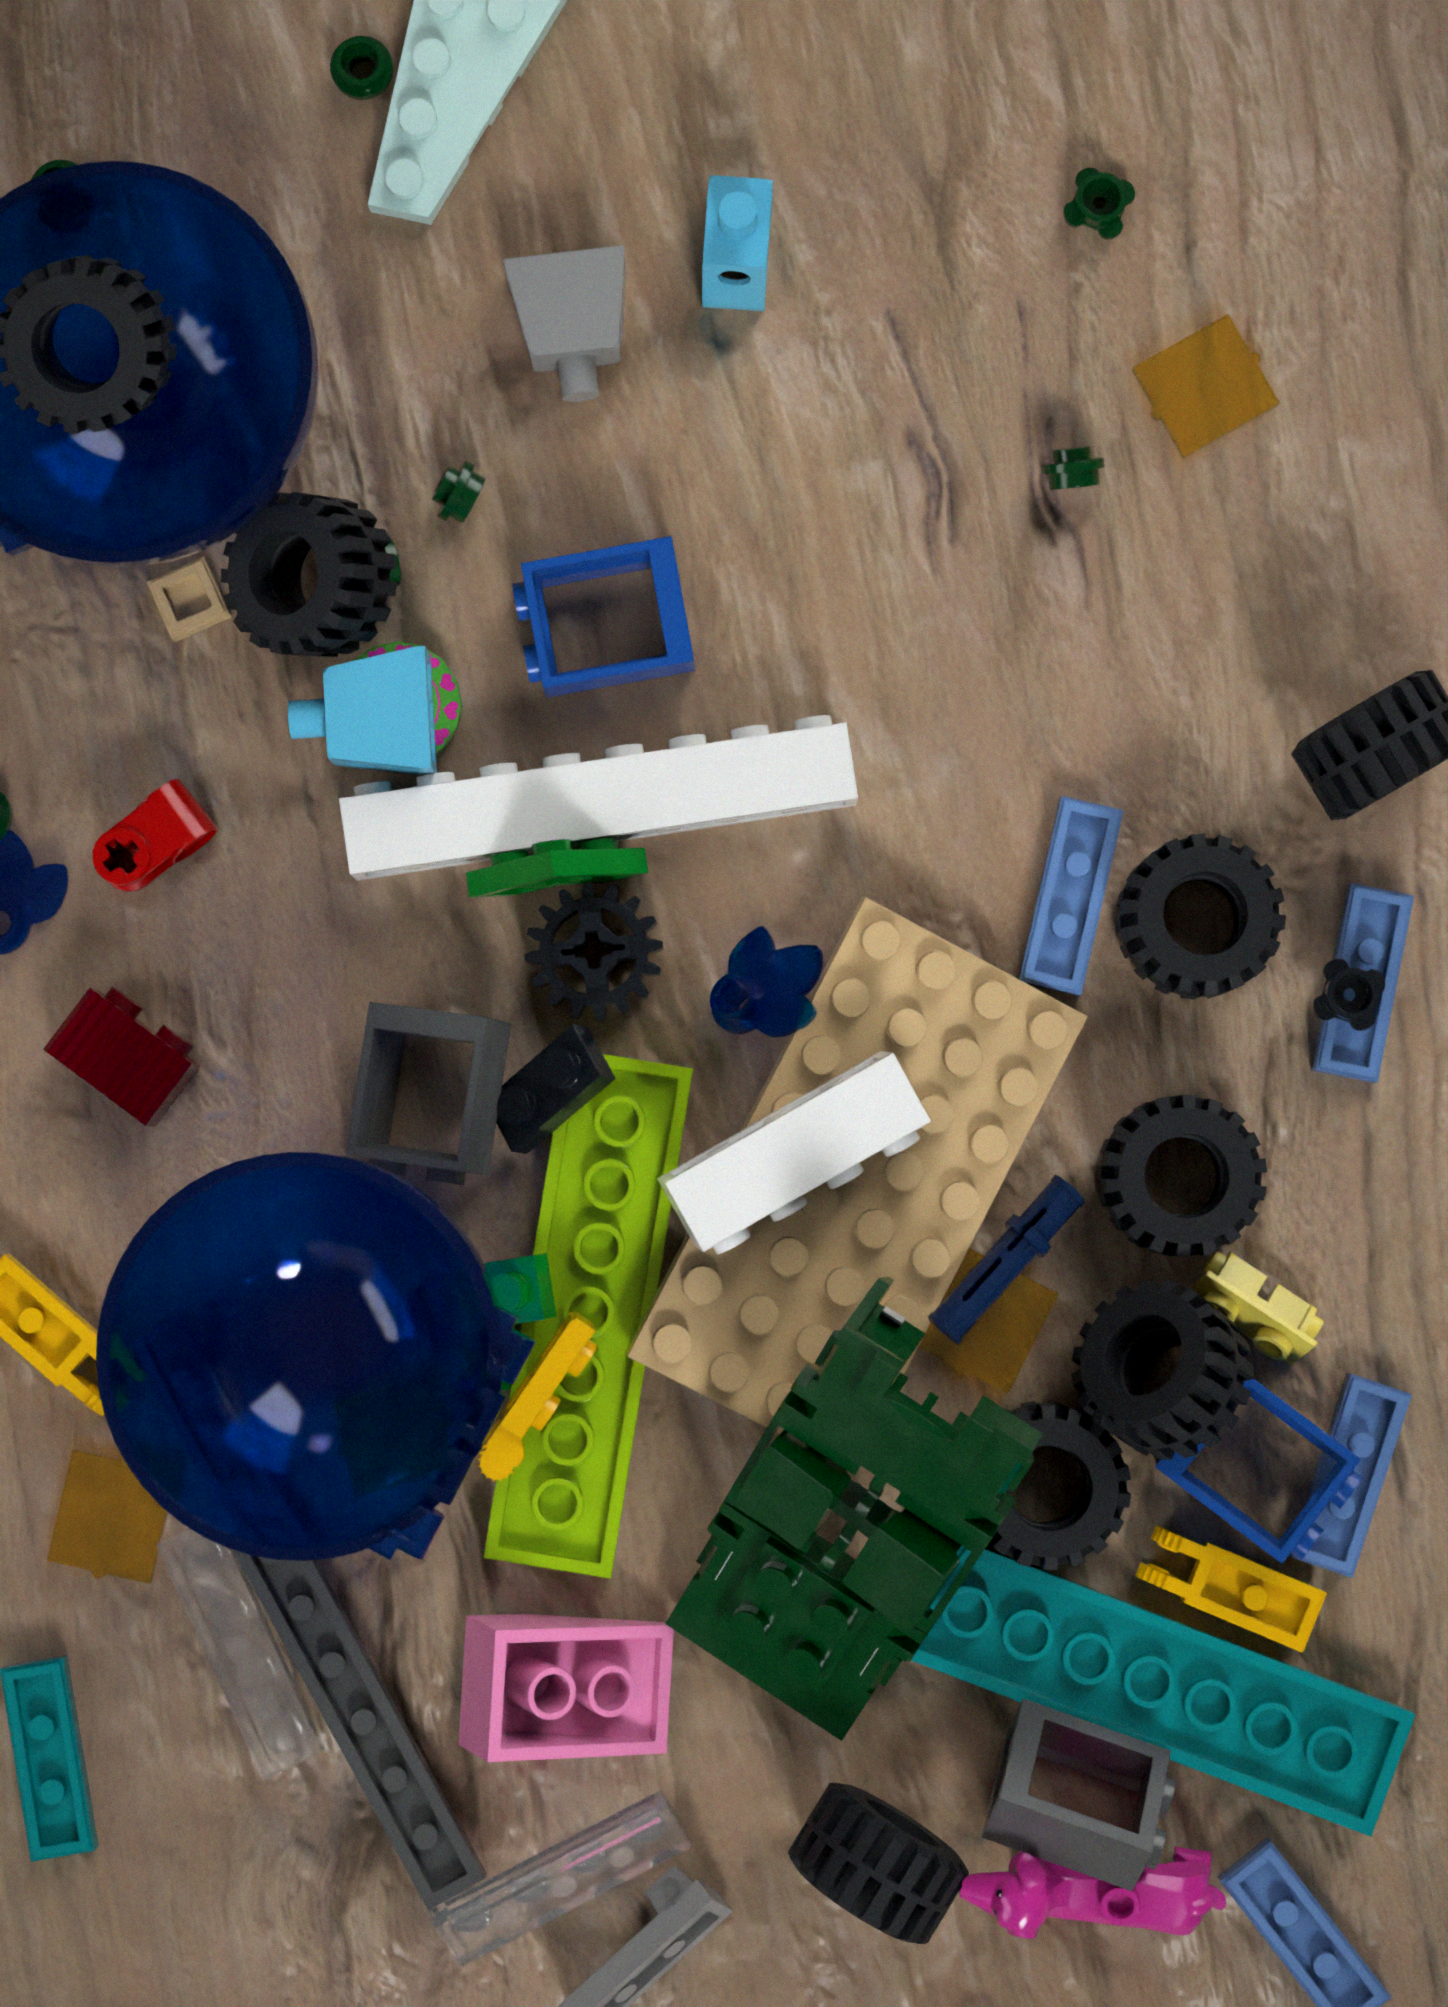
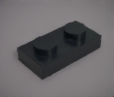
[496,1024,616,1154]

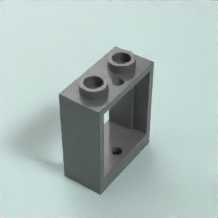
[346,1002,511,1185]
[982,1698,1176,1891]

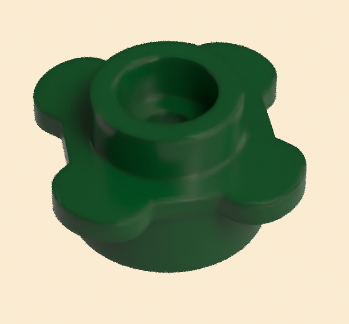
[1063,168,1135,240]

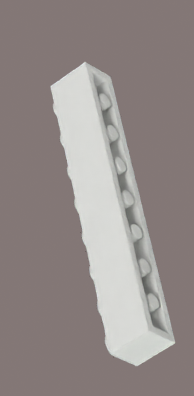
[339,715,858,881]

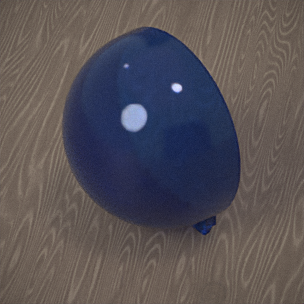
[0,161,320,567]
[96,1151,536,1561]

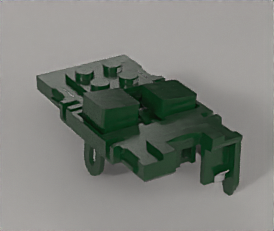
[665,1277,1043,1741]

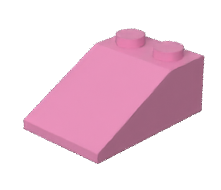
[458,1614,674,1762]

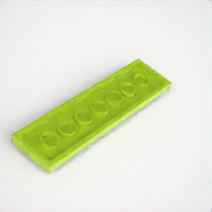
[483,1054,693,1579]

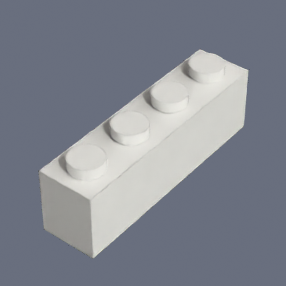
[657,1051,931,1254]

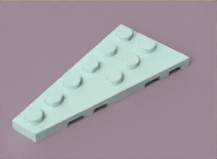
[368,0,567,225]

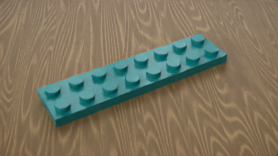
[911,1548,1416,1837]

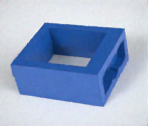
[512,536,695,698]
[1155,1378,1363,1564]

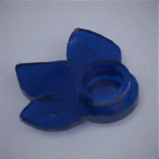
[0,829,69,955]
[710,926,823,1038]

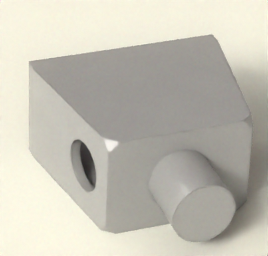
[503,245,627,402]

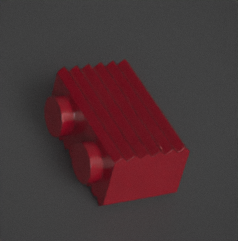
[43,986,200,1127]

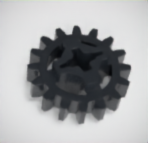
[524,882,664,1022]

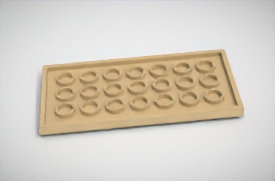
[625,897,1088,1434]

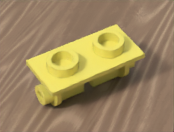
[1190,1250,1324,1365]

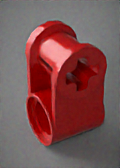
[92,779,218,892]

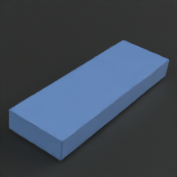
[1018,796,1124,997]
[1311,883,1414,1083]
[1289,1373,1412,1578]
[1217,1837,1392,2007]

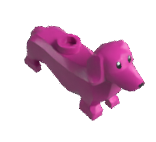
[959,1847,1226,1939]

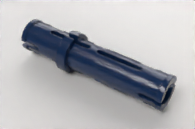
[928,1175,1086,1345]

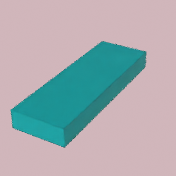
[0,1655,99,1862]

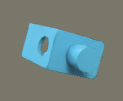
[702,175,773,311]
[288,646,437,776]

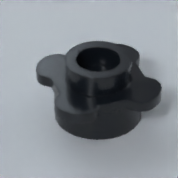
[1313,959,1385,1031]

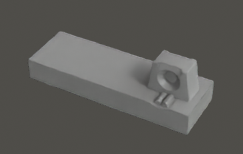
[557,1866,733,2007]

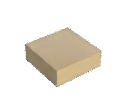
[146,556,232,642]

